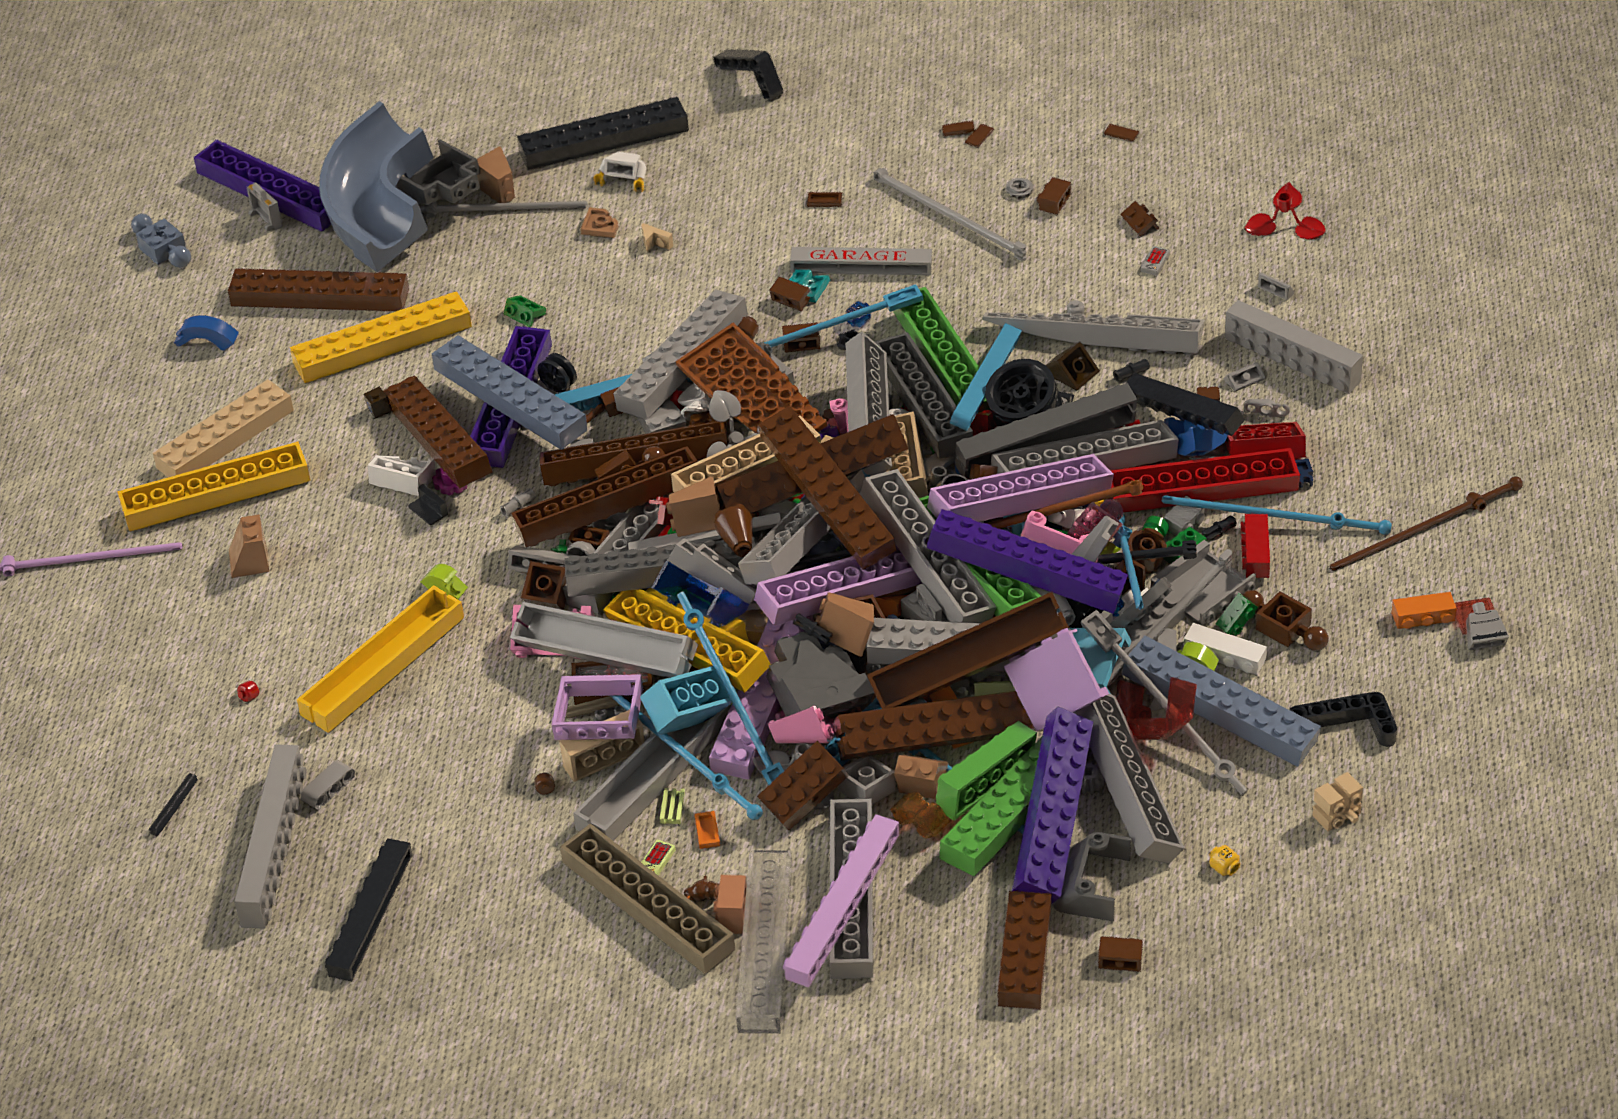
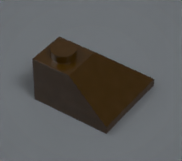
[1046,341,1100,391]

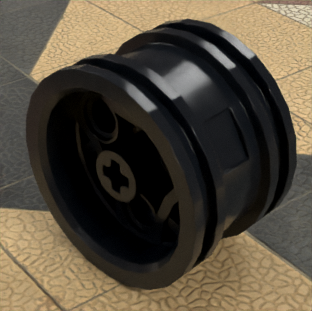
[985,359,1064,427]

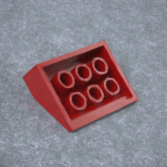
[1225,422,1306,460]

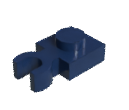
[1295,458,1313,488]

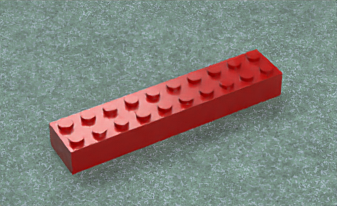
[1108,448,1300,514]

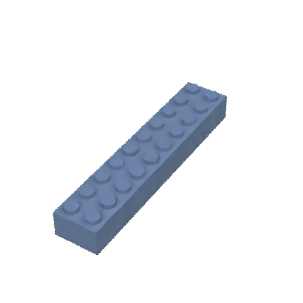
[432,335,587,450]
[1122,635,1321,767]

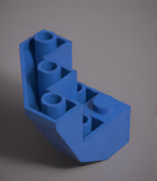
[1163,417,1228,456]

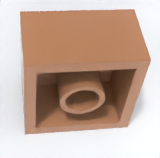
[714,875,748,934]

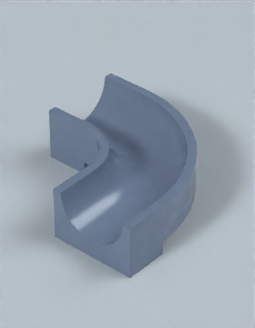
[319,101,434,272]

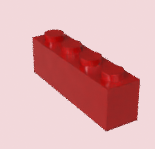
[1240,514,1270,578]

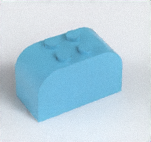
[640,666,732,735]

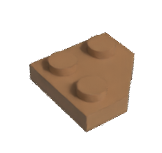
[581,207,619,238]

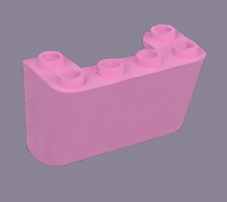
[768,706,835,743]

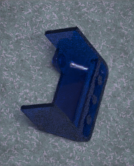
[651,560,750,628]

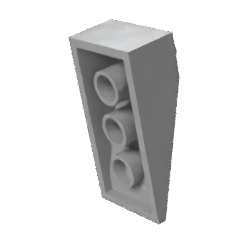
[636,397,686,434]

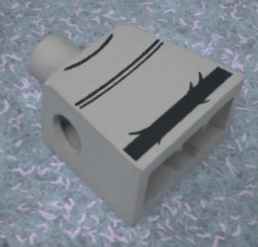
[1466,602,1509,650]

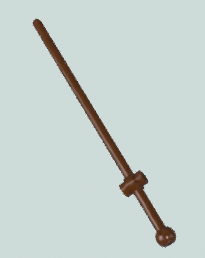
[1330,476,1523,571]

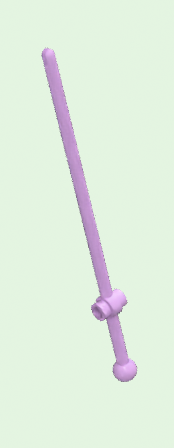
[0,542,183,577]

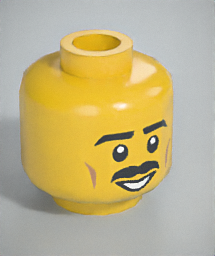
[1209,845,1241,876]

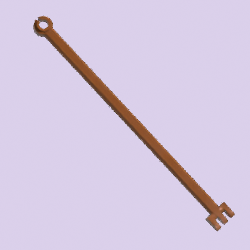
[986,480,1143,529]

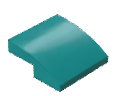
[789,270,830,303]

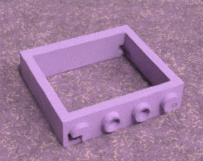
[552,675,643,740]

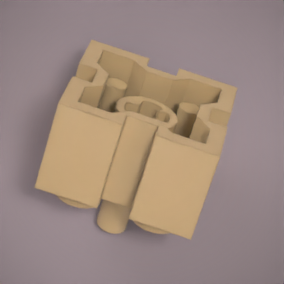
[1312,772,1363,831]

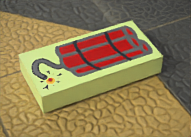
[641,839,676,876]

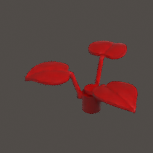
[1244,182,1326,240]

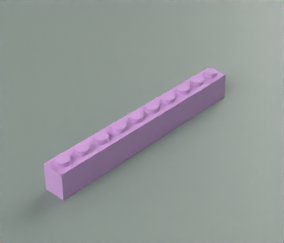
[783,814,899,987]

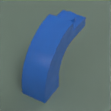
[174,315,239,350]

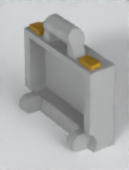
[247,183,282,231]

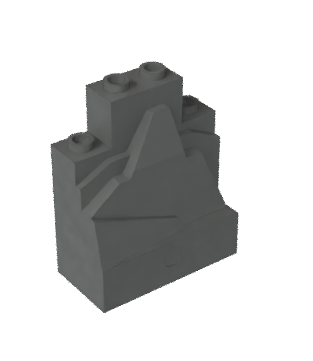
[396,139,481,206]
[766,631,875,717]

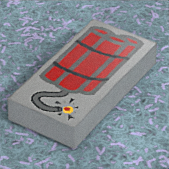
[1141,246,1170,276]

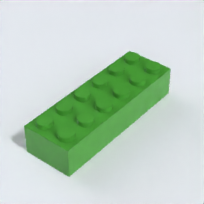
[935,721,1037,820]

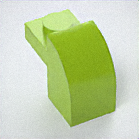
[420,564,468,599]
[1177,642,1219,671]

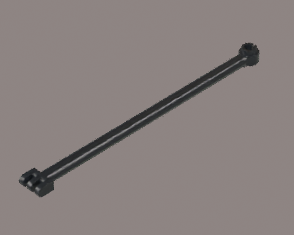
[1097,540,1197,564]

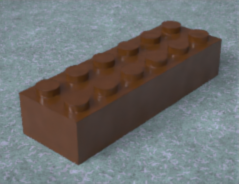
[998,891,1051,1010]

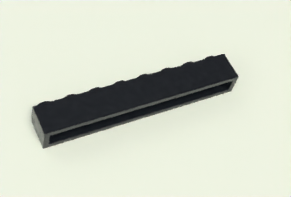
[1126,373,1245,436]
[325,838,413,982]

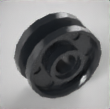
[537,353,577,393]

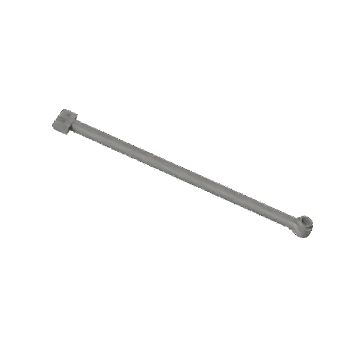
[873,168,1026,261]
[1107,549,1232,688]

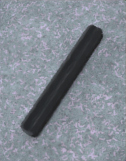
[149,773,198,836]

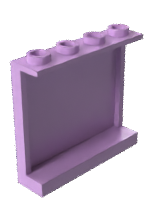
[1004,628,1109,732]

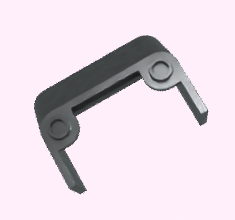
[1054,832,1131,922]

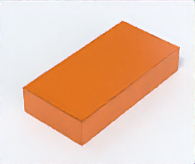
[694,811,720,849]

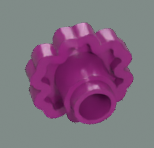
[432,467,468,495]

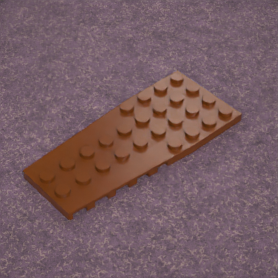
[675,323,827,433]

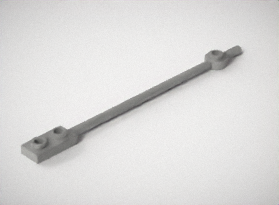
[1081,610,1248,795]

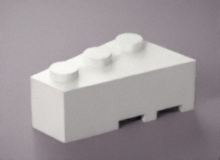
[368,455,436,496]

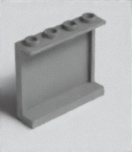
[1150,540,1256,626]

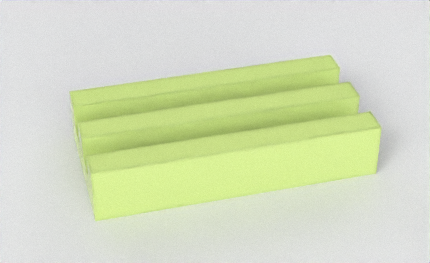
[660,788,685,824]

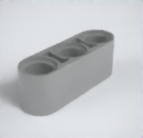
[300,760,355,810]

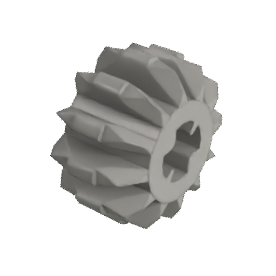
[1081,761,1105,795]

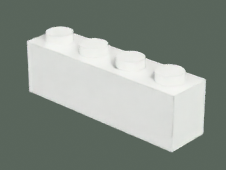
[1184,623,1267,675]

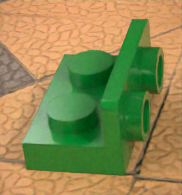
[504,295,547,327]
[1215,592,1258,636]

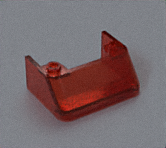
[1116,677,1197,741]

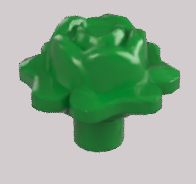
[551,539,569,554]

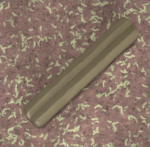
[566,696,620,718]

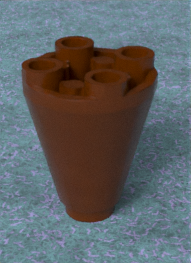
[714,504,753,557]

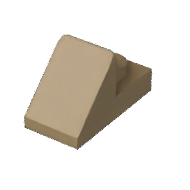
[641,223,673,252]

